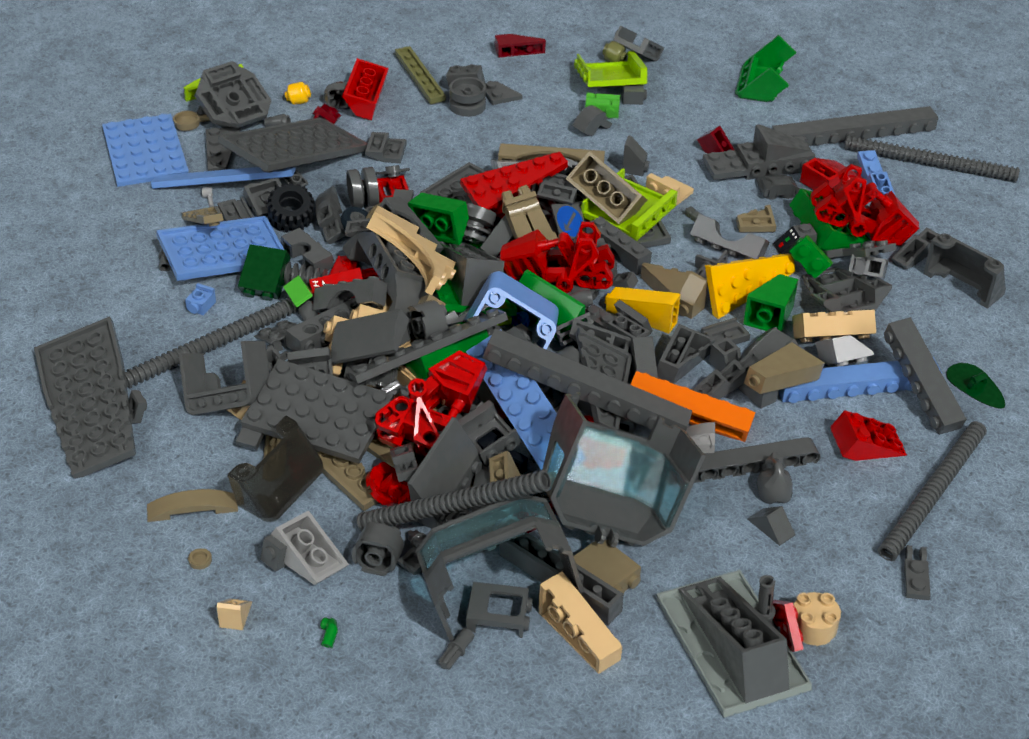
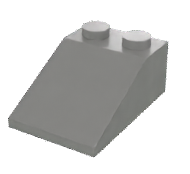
[270,510,349,585]

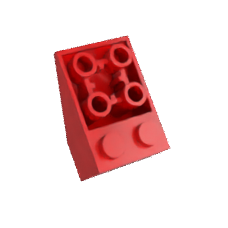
[800,158,862,190]
[830,410,907,461]

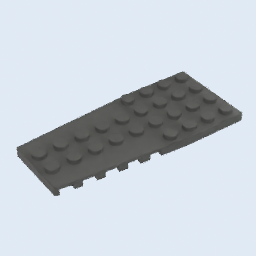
[34,316,136,479]

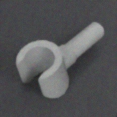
[202,187,214,207]

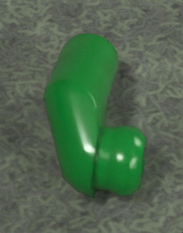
[320,617,338,649]

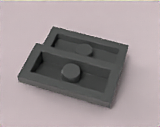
[365,132,407,164]
[537,173,579,205]

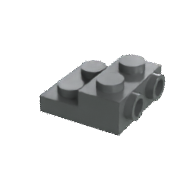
[243,178,292,217]

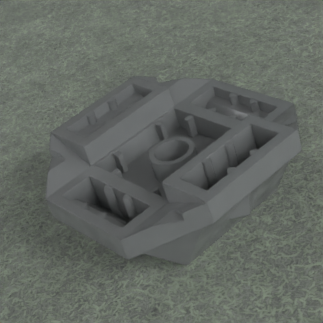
[195,61,271,128]

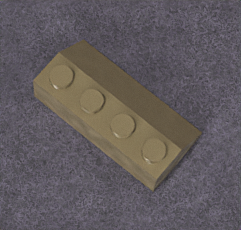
[566,151,647,225]

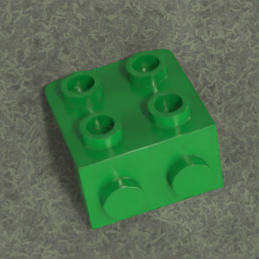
[790,235,833,278]

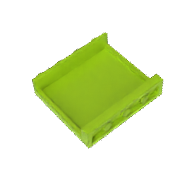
[574,51,647,87]
[581,168,678,241]

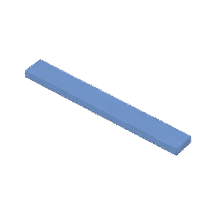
[151,167,296,189]

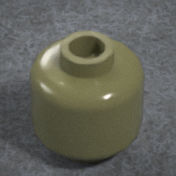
[602,41,628,62]

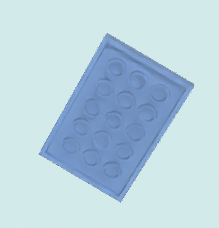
[102,114,189,187]
[157,216,284,281]

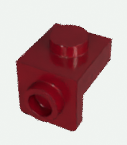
[313,104,341,124]

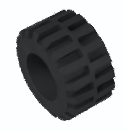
[267,183,314,233]

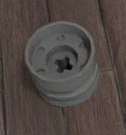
[462,203,497,245]

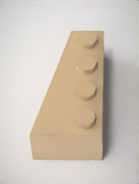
[792,310,876,343]

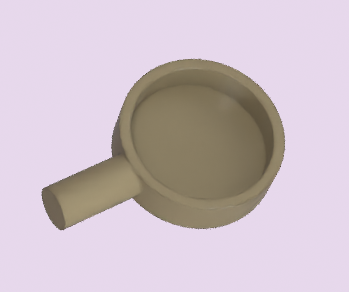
[173,111,210,131]

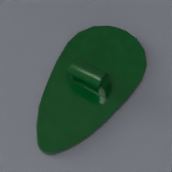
[946,363,1005,409]

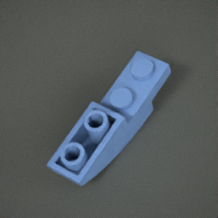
[857,150,895,199]

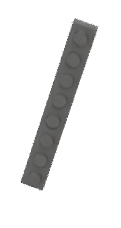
[349,308,508,384]

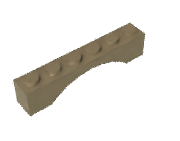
[498,143,605,162]

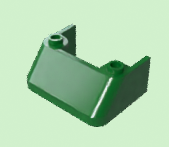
[735,35,796,102]

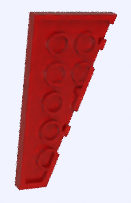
[460,152,568,210]

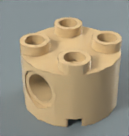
[794,592,841,646]

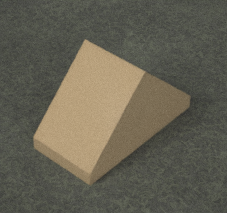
[217,599,252,630]

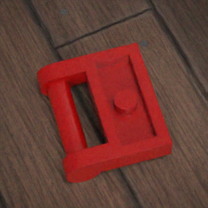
[377,175,409,203]

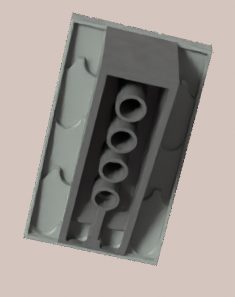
[657,570,812,718]

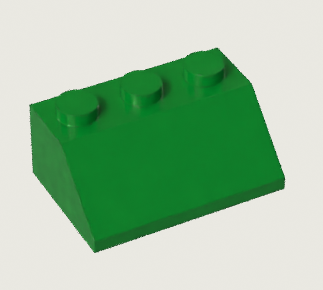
[408,192,469,245]

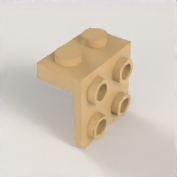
[646,173,694,206]

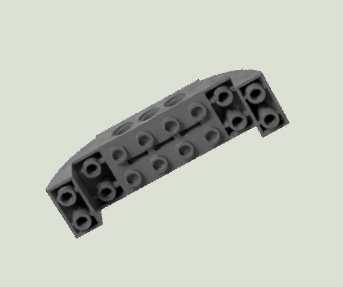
[343,231,428,339]

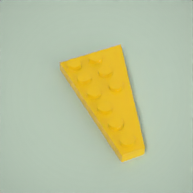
[705,253,796,319]

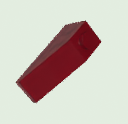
[495,34,546,58]

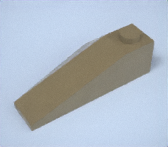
[641,263,708,319]

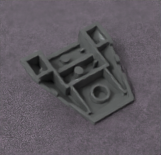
[802,267,892,312]

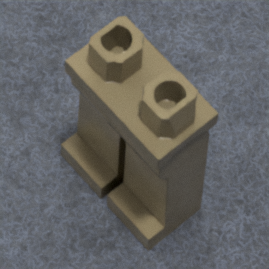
[501,185,558,240]

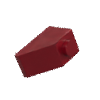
[697,126,734,154]

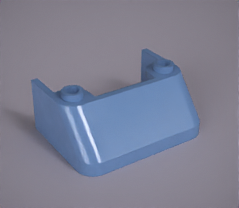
[464,271,559,349]

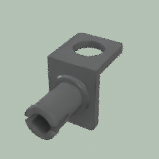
[695,250,728,278]

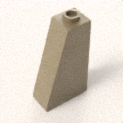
[744,342,825,394]

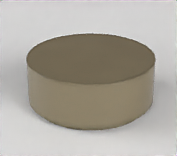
[188,548,212,570]

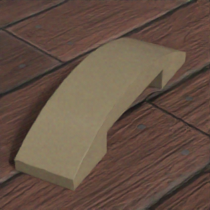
[147,489,238,522]

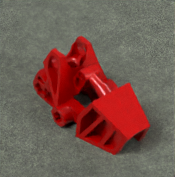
[810,164,919,246]
[500,222,615,293]
[375,350,487,458]

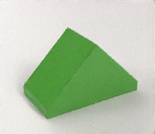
[283,275,313,307]

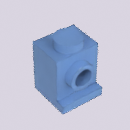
[185,283,216,316]

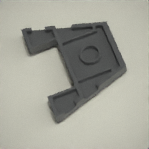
[823,240,896,258]

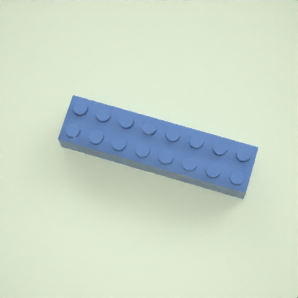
[466,329,586,473]

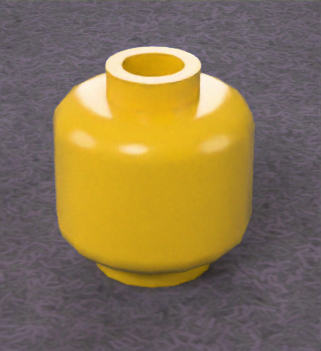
[285,82,311,105]

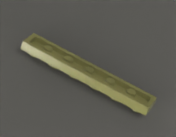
[395,46,446,104]

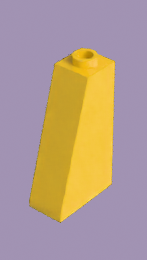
[604,287,681,334]

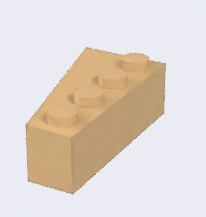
[539,571,622,674]

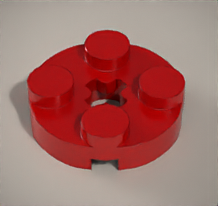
[366,462,398,506]

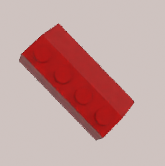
[342,58,389,120]

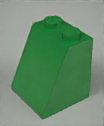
[743,274,798,332]

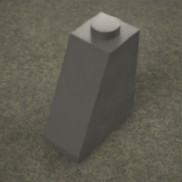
[628,336,658,380]

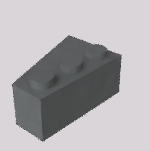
[657,324,716,384]

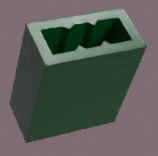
[238,244,291,301]

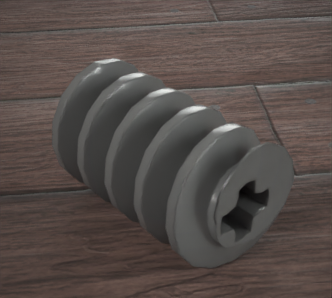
[284,262,328,289]

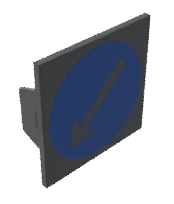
[550,204,586,239]

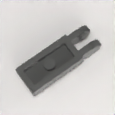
[904,545,931,600]

